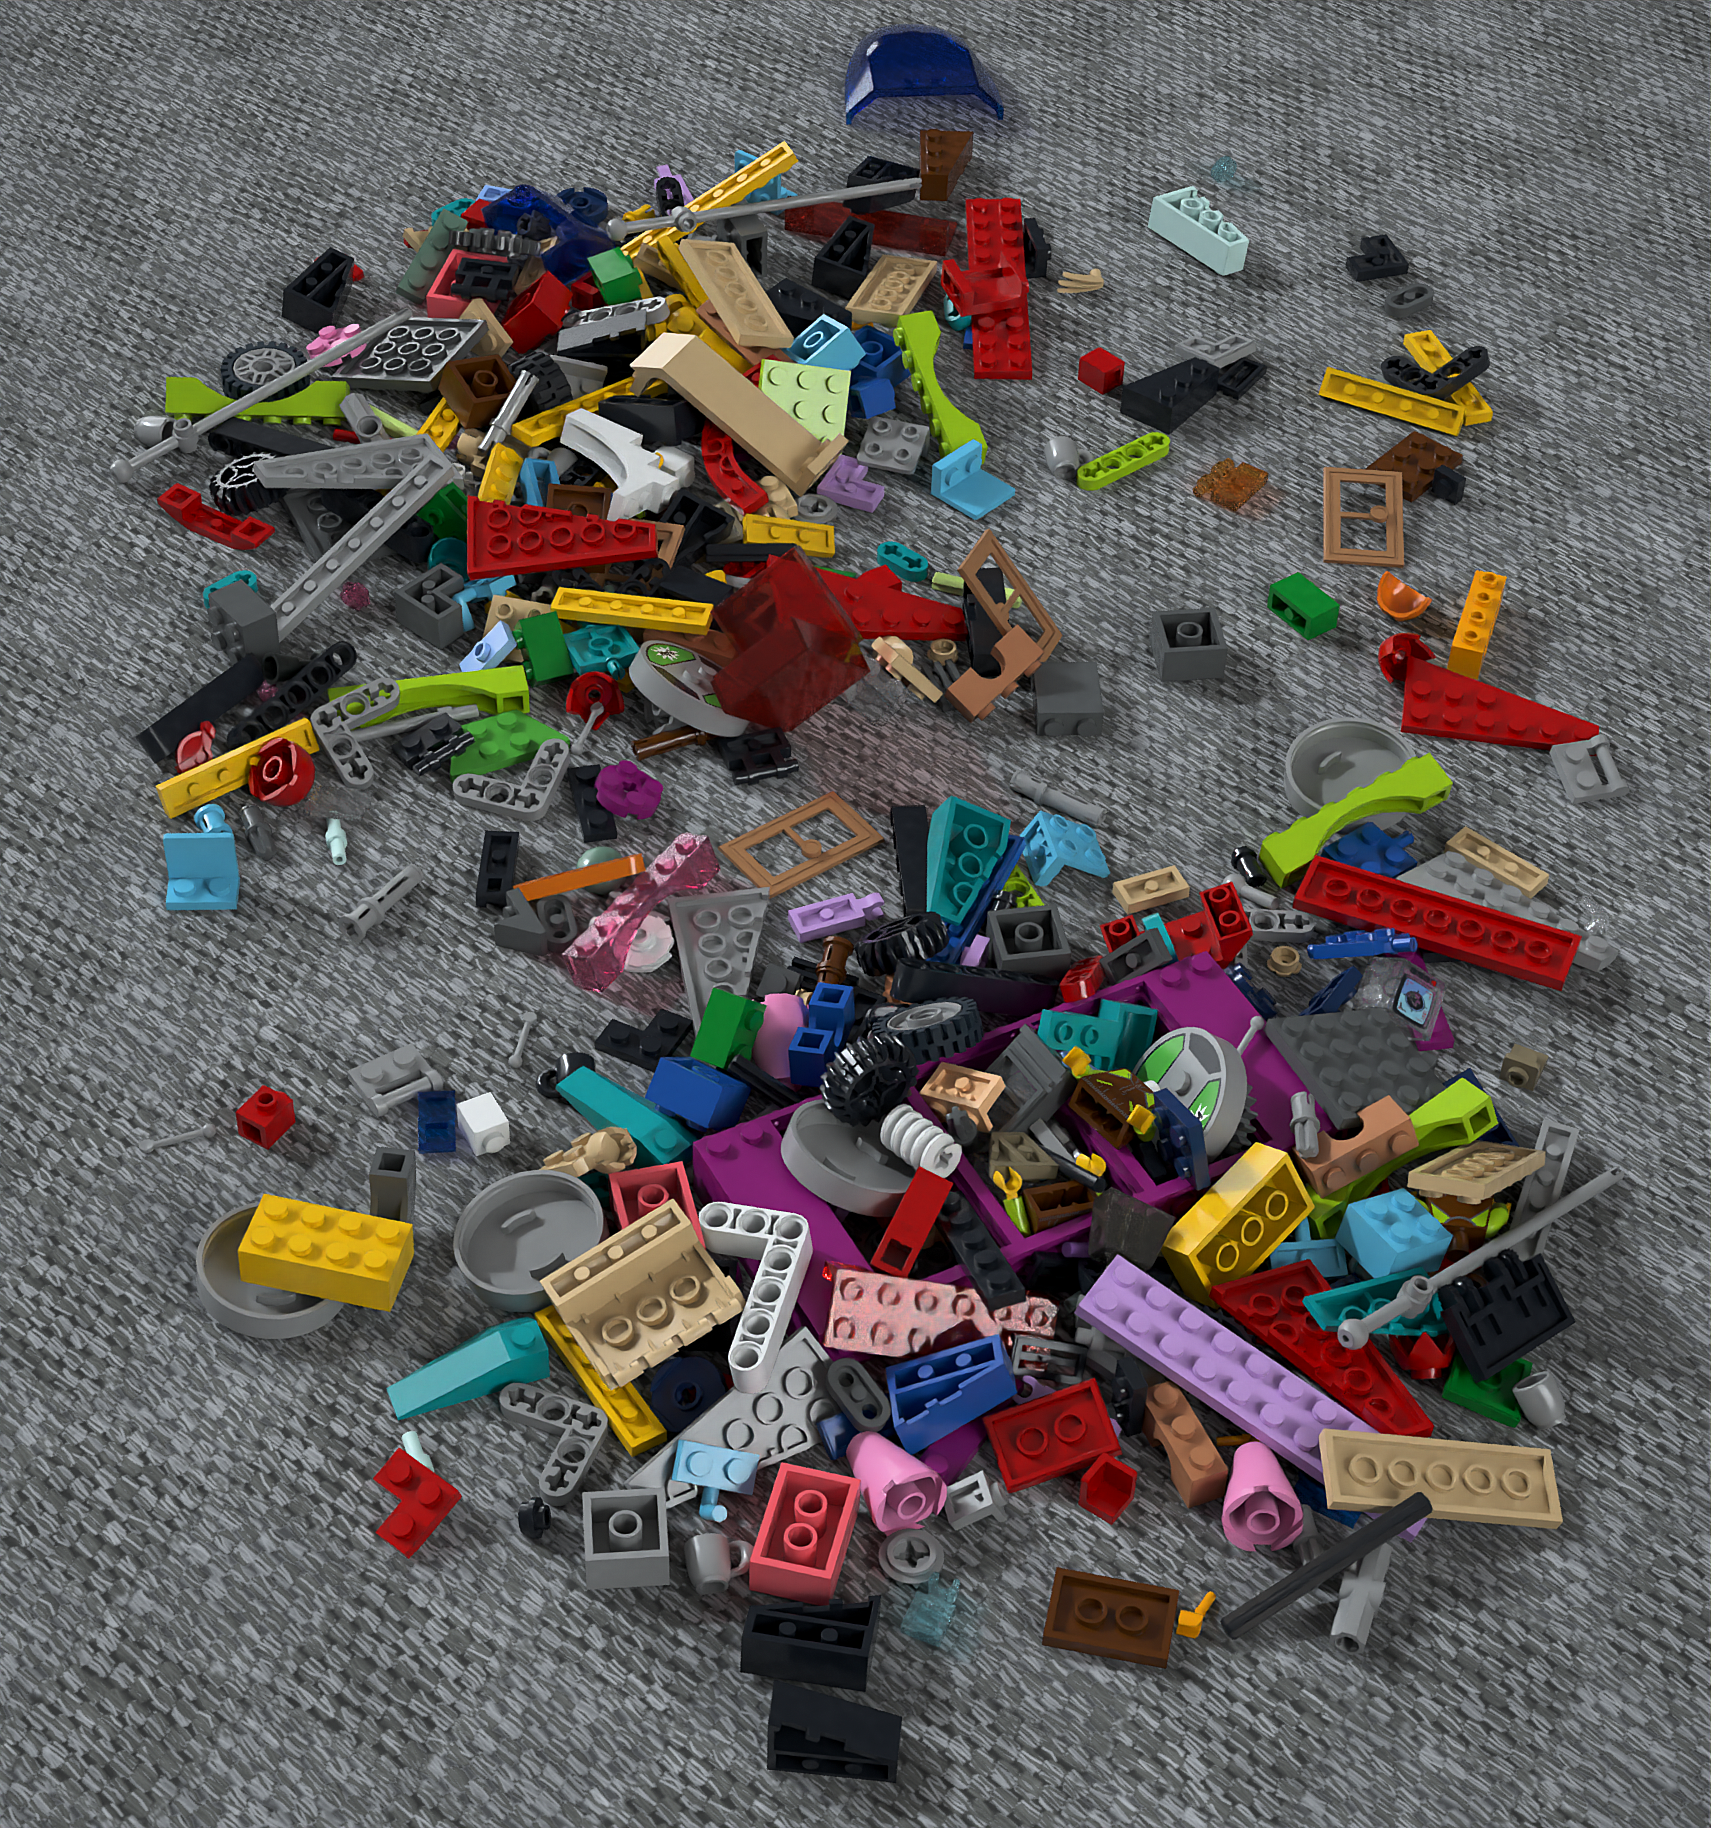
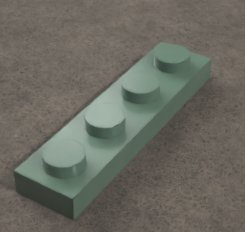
[395,208,469,305]

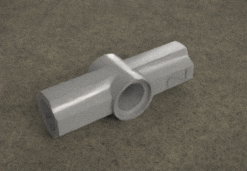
[340,393,390,444]
[1329,1543,1393,1656]

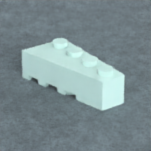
[1148,186,1249,276]

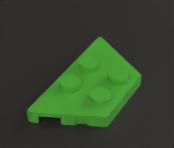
[450,709,570,784]

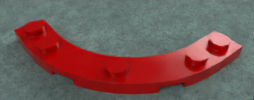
[701,354,781,516]

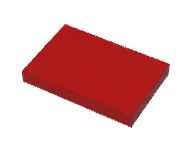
[982,1378,1123,1494]

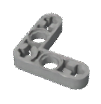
[311,677,400,790]
[452,738,571,821]
[1222,908,1315,970]
[499,1383,608,1506]

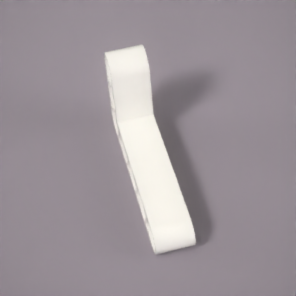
[699,1202,813,1394]

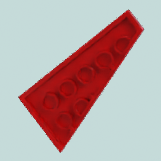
[766,554,968,641]
[1401,655,1599,756]
[1209,1259,1435,1438]

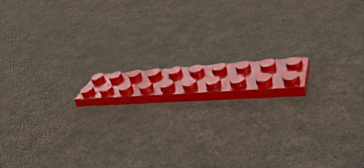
[965,197,1032,380]

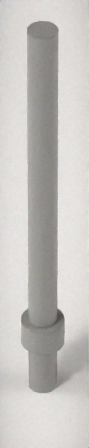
[316,704,479,751]

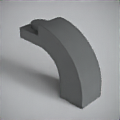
[369,1146,416,1224]

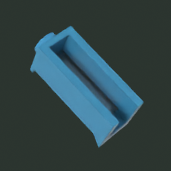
[517,458,560,507]

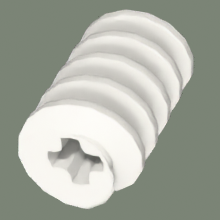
[880,1104,962,1178]

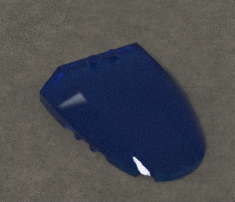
[844,23,1004,125]

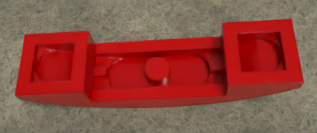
[157,483,275,550]

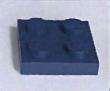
[1152,1088,1211,1191]

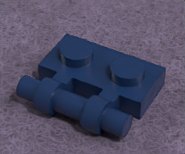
[1298,965,1363,1016]

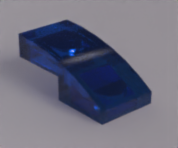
[418,1090,456,1154]

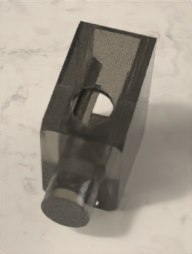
[1088,1187,1175,1272]

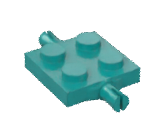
[563,621,640,680]

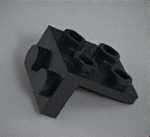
[1023,218,1052,279]

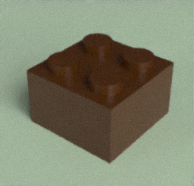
[438,354,520,430]

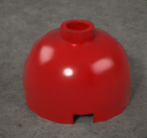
[248,738,315,807]

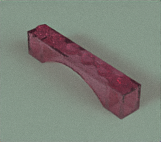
[562,833,721,992]

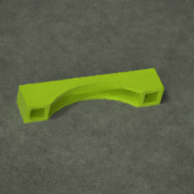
[893,310,988,464]
[165,377,350,426]
[328,665,530,730]
[1258,752,1453,889]
[1306,1077,1498,1240]

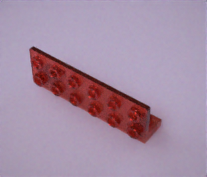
[784,196,958,257]
[822,1260,1060,1370]

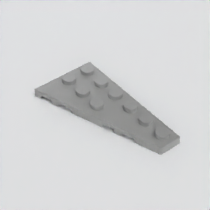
[254,433,464,490]
[1395,851,1618,972]
[667,887,770,1039]
[623,1326,851,1509]

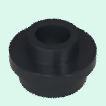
[518,1497,551,1539]

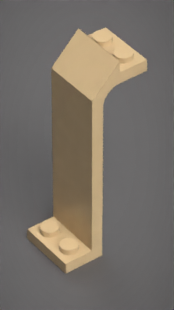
[629,332,849,497]

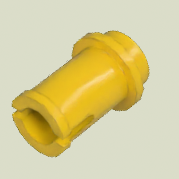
[622,204,655,222]

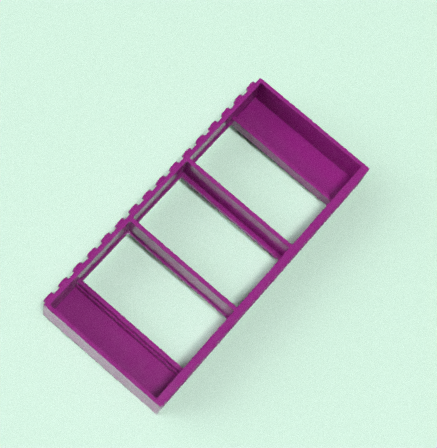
[693,951,1349,1364]

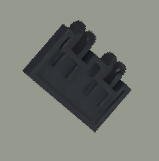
[1437,1248,1576,1383]

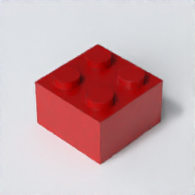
[500,270,573,354]

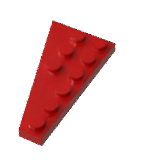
[467,495,658,580]

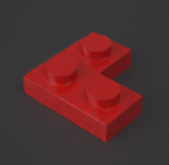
[373,1447,462,1559]

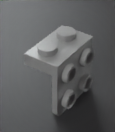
[857,416,930,475]

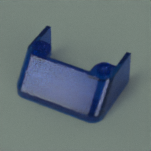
[481,184,616,285]

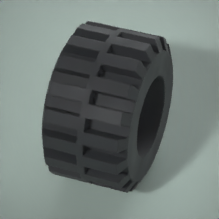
[507,352,573,423]

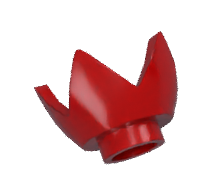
[1378,633,1436,684]
[566,671,624,731]
[1388,1332,1457,1379]

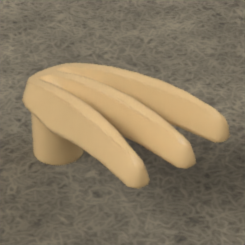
[1057,269,1104,293]

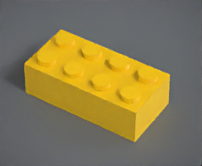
[1157,1142,1315,1310]
[238,1194,414,1312]

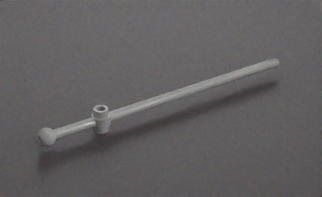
[606,178,922,241]
[109,308,413,483]
[1337,1166,1625,1350]

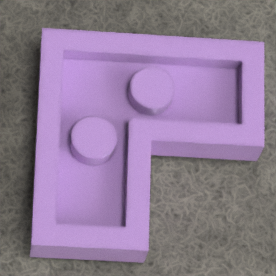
[817,454,885,513]

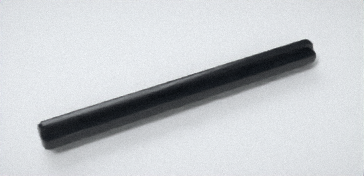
[1220,1492,1433,1640]

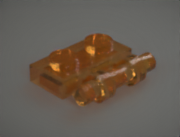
[1193,458,1269,512]

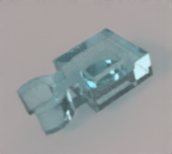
[901,1571,960,1647]

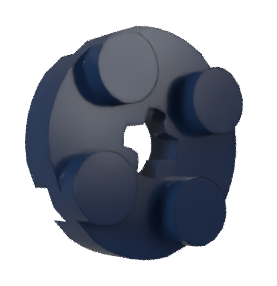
[554,187,609,229]
[1223,962,1278,1022]
[650,1356,729,1435]

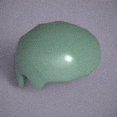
[576,846,627,895]

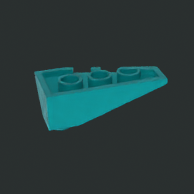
[927,795,1011,926]
[555,1066,703,1169]
[1302,1266,1449,1337]
[387,1316,550,1420]

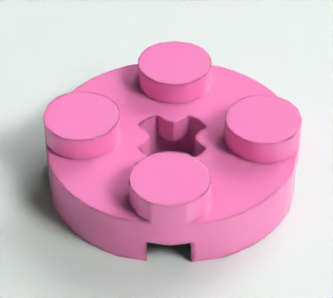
[306,324,366,367]

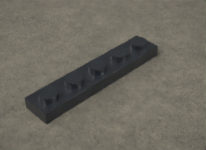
[934,1190,1026,1312]

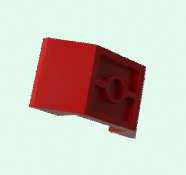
[1100,882,1253,969]

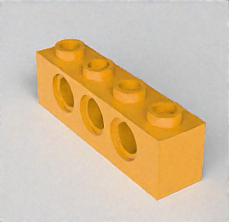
[1447,570,1507,680]

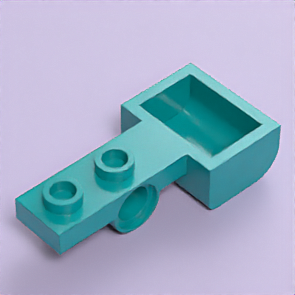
[1037,999,1158,1072]

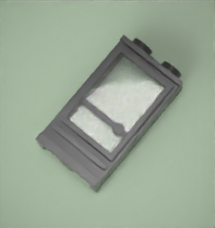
[941,1024,1078,1174]

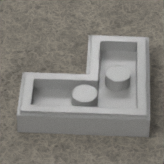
[1175,334,1257,368]

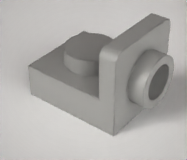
[944,1470,1008,1531]

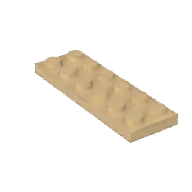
[679,239,794,349]
[845,254,937,328]
[1407,1140,1546,1204]
[1318,1428,1563,1529]

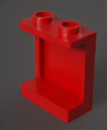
[941,251,1029,317]

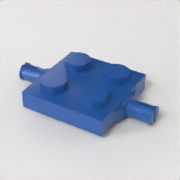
[1321,822,1418,879]
[1307,928,1418,959]

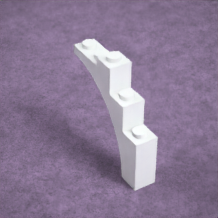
[560,408,679,521]

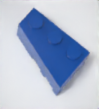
[885,1334,1017,1455]

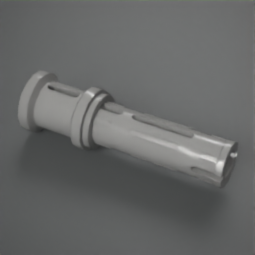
[338,863,424,942]

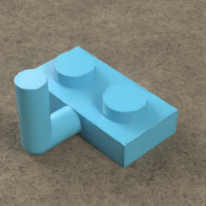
[452,575,517,632]
[1267,1217,1348,1280]
[671,1440,760,1522]

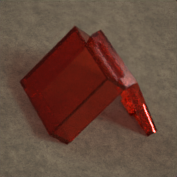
[710,545,871,733]

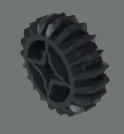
[209,451,291,516]
[854,911,949,977]
[819,1032,919,1127]

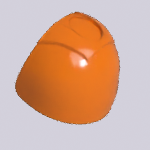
[1377,571,1433,622]

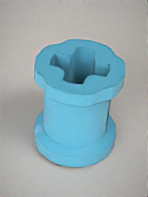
[194,804,232,833]

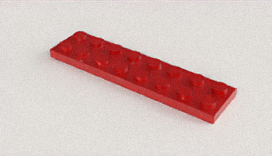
[1292,855,1582,991]

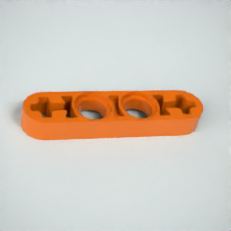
[513,853,646,901]

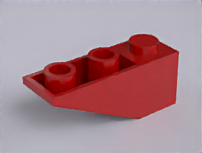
[869,1166,954,1287]

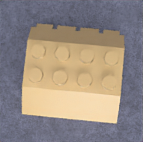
[540,1199,746,1390]

